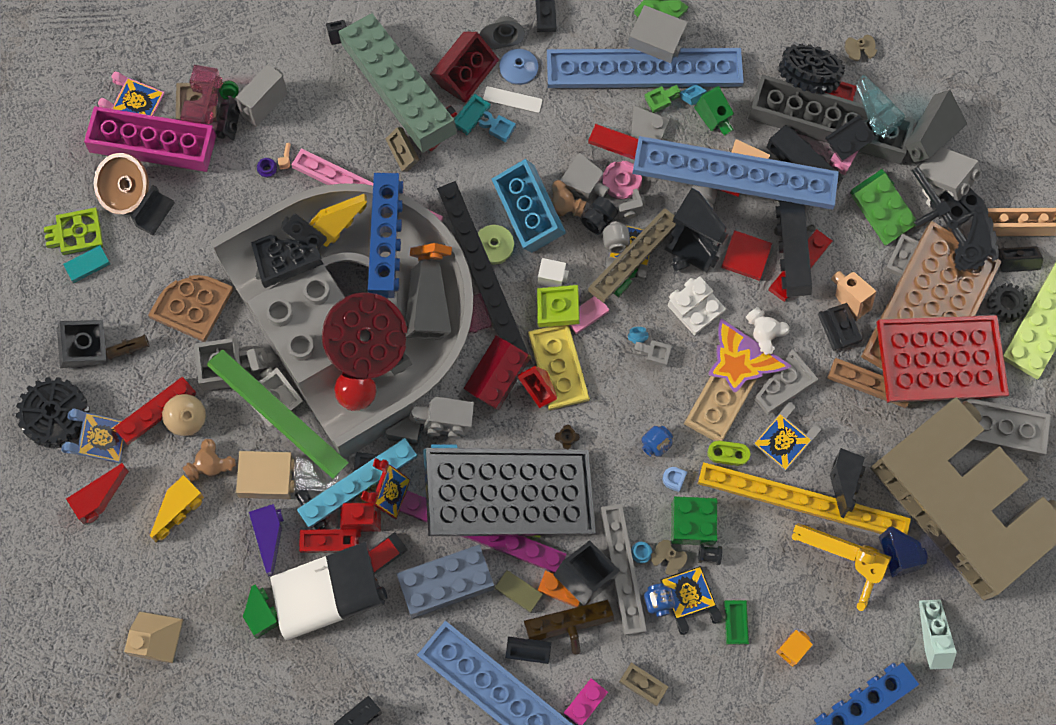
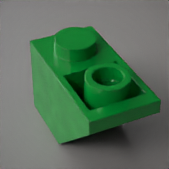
[243,584,279,639]

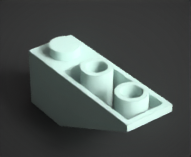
[919,600,957,670]

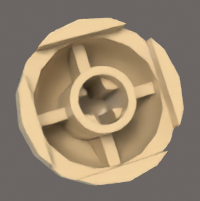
[162,394,206,436]

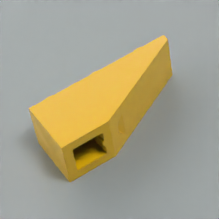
[309,194,367,247]
[150,475,204,542]

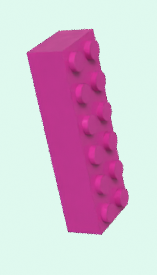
[84,106,216,172]

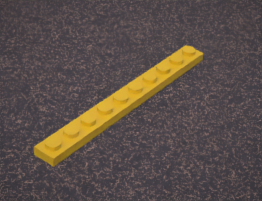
[697,462,911,540]

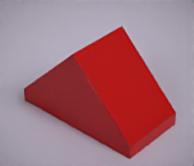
[517,366,557,408]

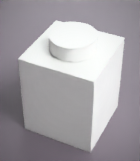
[537,258,569,287]

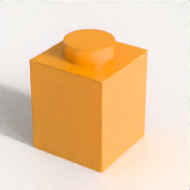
[776,630,813,667]

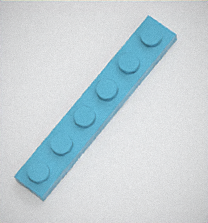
[297,438,417,529]

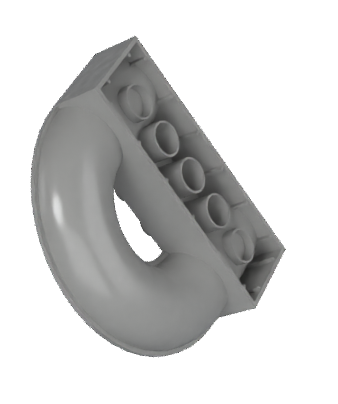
[209,183,473,459]

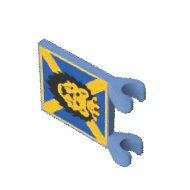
[61,409,124,463]

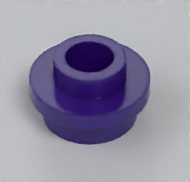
[257,158,277,178]

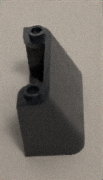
[664,188,728,273]

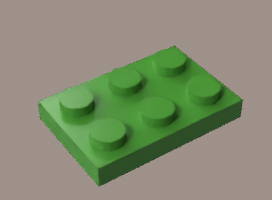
[852,173,916,245]

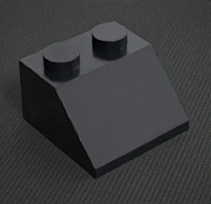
[57,320,106,368]

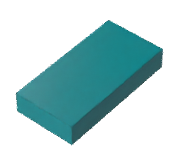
[454,94,491,136]
[63,245,110,283]

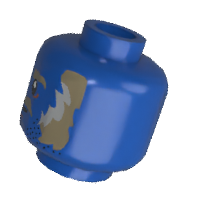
[642,426,673,457]
[644,583,675,617]

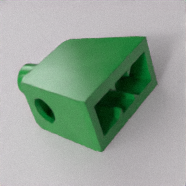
[694,86,734,136]

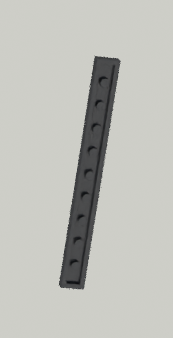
[437,181,533,366]

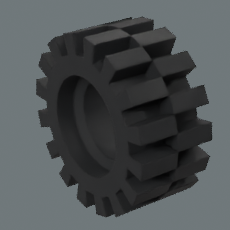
[987,283,1028,323]

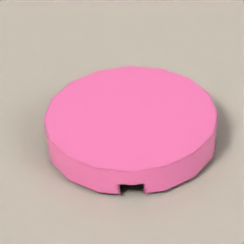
[602,161,642,199]

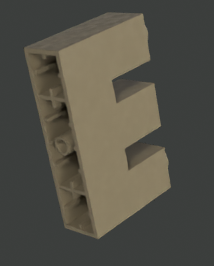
[870,397,1056,600]

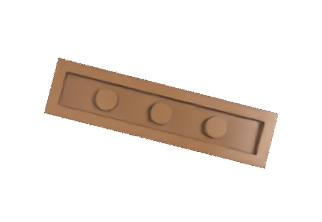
[827,358,909,408]

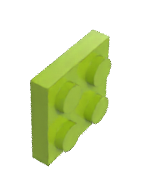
[537,285,580,327]

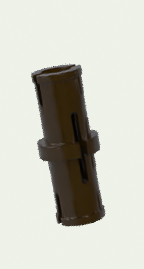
[105,334,150,360]

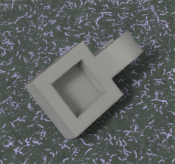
[633,340,672,367]
[246,348,277,371]

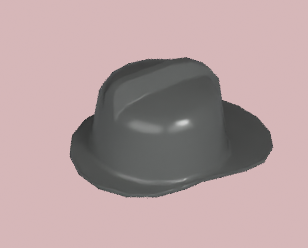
[479,16,525,50]

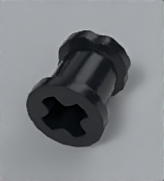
[698,544,722,565]

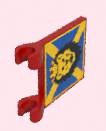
[361,458,410,519]

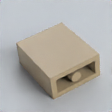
[236,451,297,499]

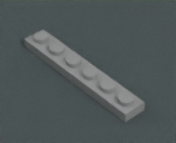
[600,504,647,636]

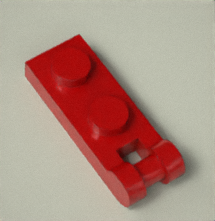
[299,529,361,553]

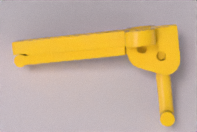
[792,523,891,611]

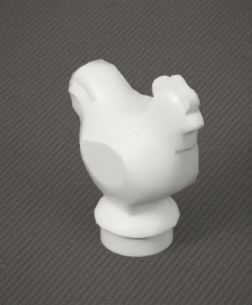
[746,307,790,355]

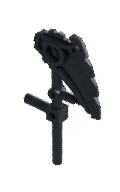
[912,166,999,272]

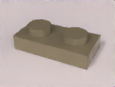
[385,127,419,172]
[619,663,668,707]

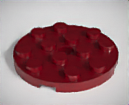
[322,293,407,379]

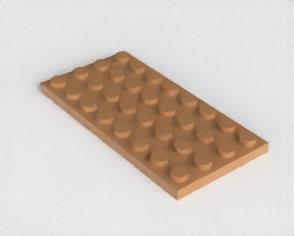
[861,221,1001,370]

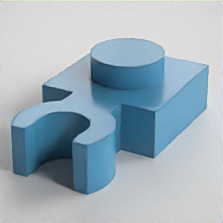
[479,111,516,142]

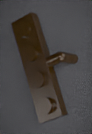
[524,599,614,655]

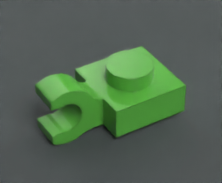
[644,85,681,113]

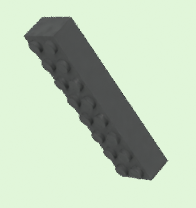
[748,74,915,164]

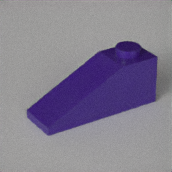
[249,504,284,577]

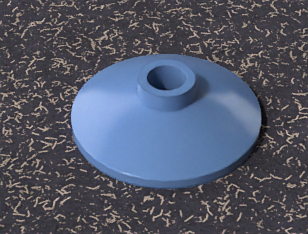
[499,49,538,85]

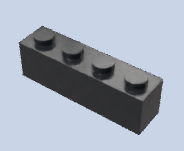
[766,125,843,188]

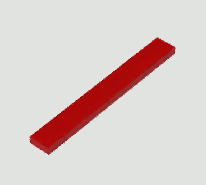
[588,124,740,197]

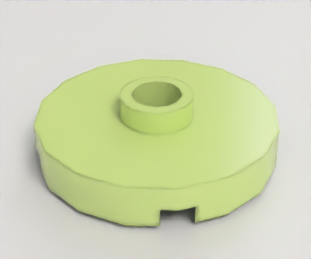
[478,225,514,265]

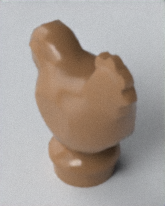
[551,180,586,217]
[182,439,236,482]

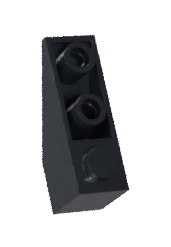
[830,448,866,518]

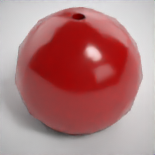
[334,373,377,411]

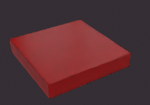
[721,230,772,281]

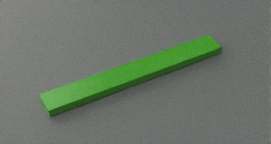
[207,350,348,479]

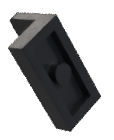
[131,185,175,236]

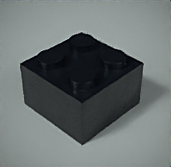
[554,540,620,606]

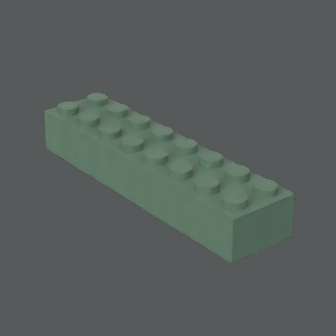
[338,13,457,153]

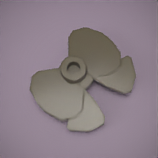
[845,34,877,61]
[651,540,687,576]

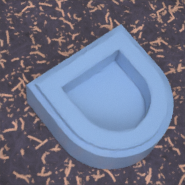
[662,467,687,492]

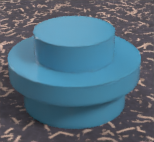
[628,327,649,344]
[631,542,652,563]

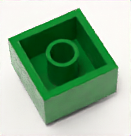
[671,496,717,546]

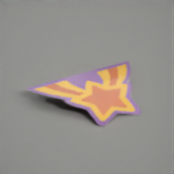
[708,319,791,392]

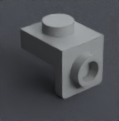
[617,189,645,220]

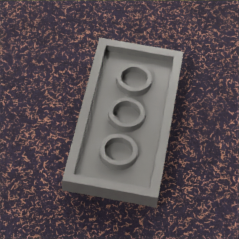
[966,399,1051,456]

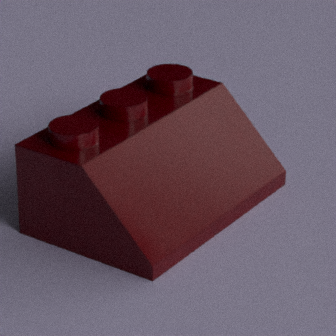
[430,31,499,102]
[463,335,531,410]

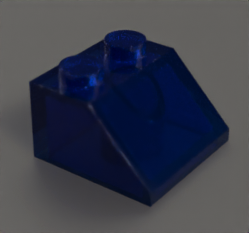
[879,527,928,578]

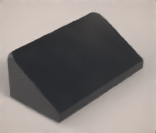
[998,246,1044,272]

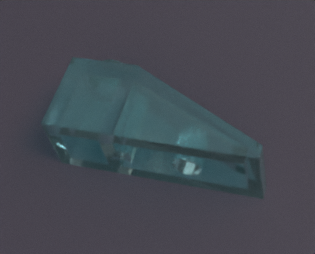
[857,74,906,138]

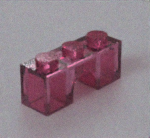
[180,65,222,125]

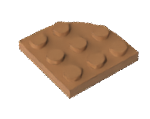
[148,275,234,342]

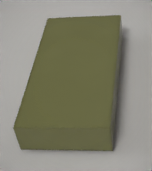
[495,570,543,613]

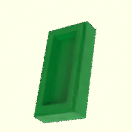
[724,600,749,645]

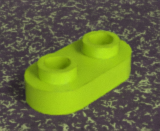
[707,441,750,466]

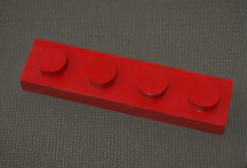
[768,229,833,302]
[114,376,196,445]

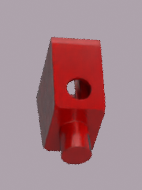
[340,503,381,532]

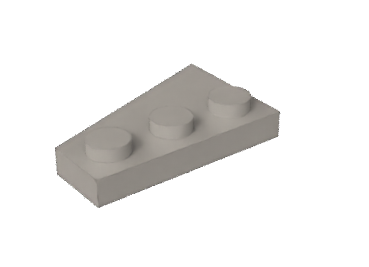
[629,105,670,164]

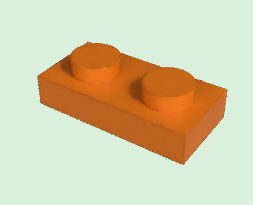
[410,243,452,261]
[538,570,580,607]

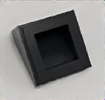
[326,20,347,45]

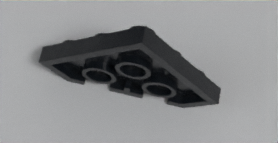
[251,235,323,288]

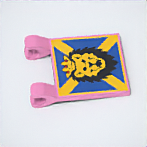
[98,71,164,116]

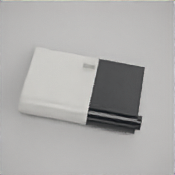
[270,541,387,640]

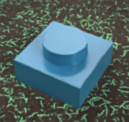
[680,85,707,106]

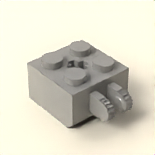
[194,338,251,391]
[409,397,474,439]

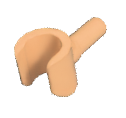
[278,143,291,170]

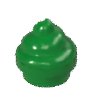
[219,80,239,100]

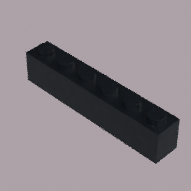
[774,199,812,297]

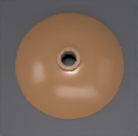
[94,153,149,214]

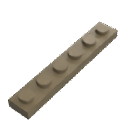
[588,208,677,303]

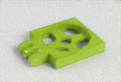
[43,207,104,255]

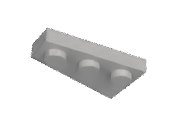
[755,349,818,415]

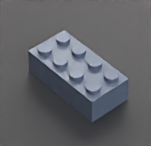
[396,545,494,619]

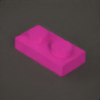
[563,678,608,725]

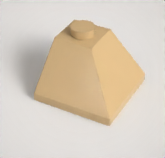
[124,612,183,663]

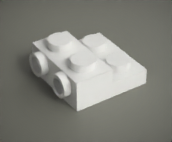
[668,276,726,336]
[251,367,303,427]

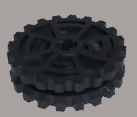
[778,44,845,94]
[16,377,90,448]

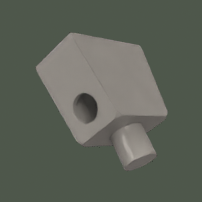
[561,153,609,201]

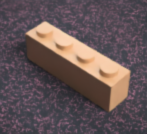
[988,208,1056,236]

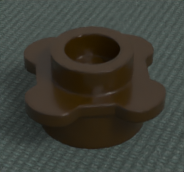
[554,425,580,450]

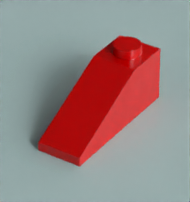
[66,463,129,524]

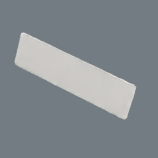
[483,86,542,113]

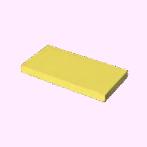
[528,325,590,410]

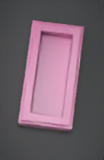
[569,296,609,334]

